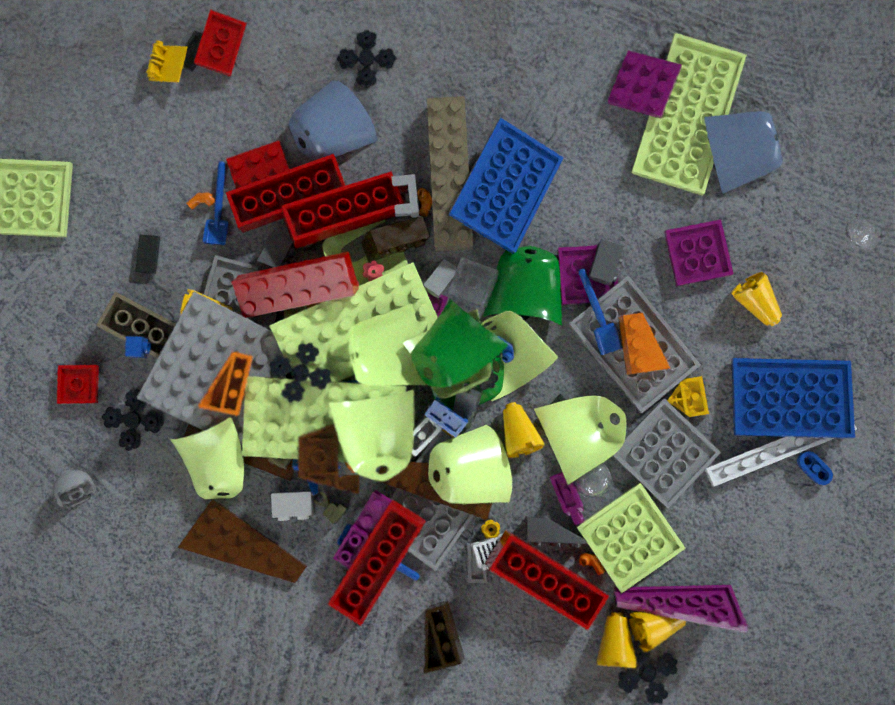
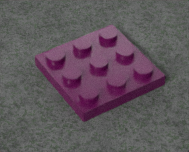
[608,51,682,119]
[664,219,734,287]
[557,245,618,305]

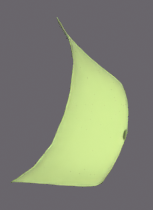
[328,390,414,481]
[534,396,626,485]
[169,417,244,499]

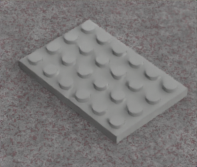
[568,276,701,413]
[391,430,474,571]

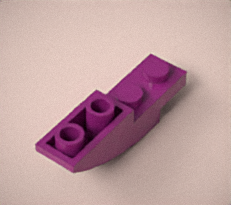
[333,490,392,569]

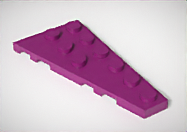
[614,585,748,633]

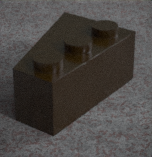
[361,216,430,263]
[423,600,465,674]

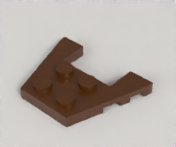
[298,423,360,494]

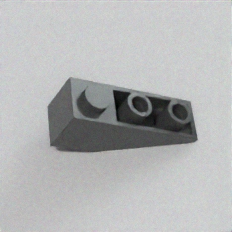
[526,516,586,547]

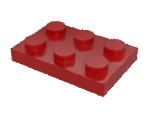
[194,10,247,77]
[226,140,289,188]

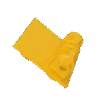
[146,40,188,83]

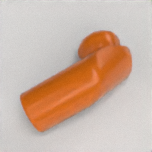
[417,188,432,217]
[186,192,215,210]
[579,553,606,575]

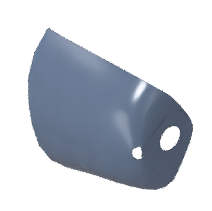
[289,80,378,160]
[704,111,783,194]

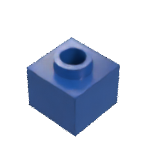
[125,336,150,358]

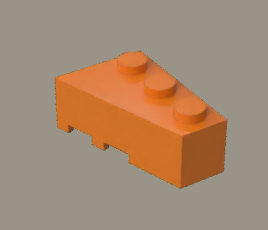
[618,313,670,374]
[198,351,253,416]

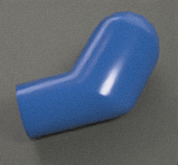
[497,335,515,363]

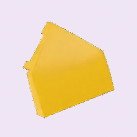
[667,376,709,417]

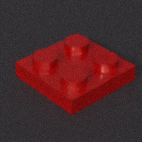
[57,365,99,404]

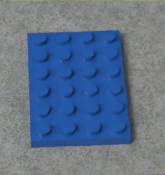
[448,118,564,254]
[731,358,855,439]

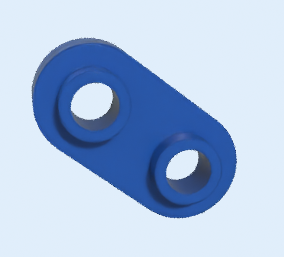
[797,451,833,485]

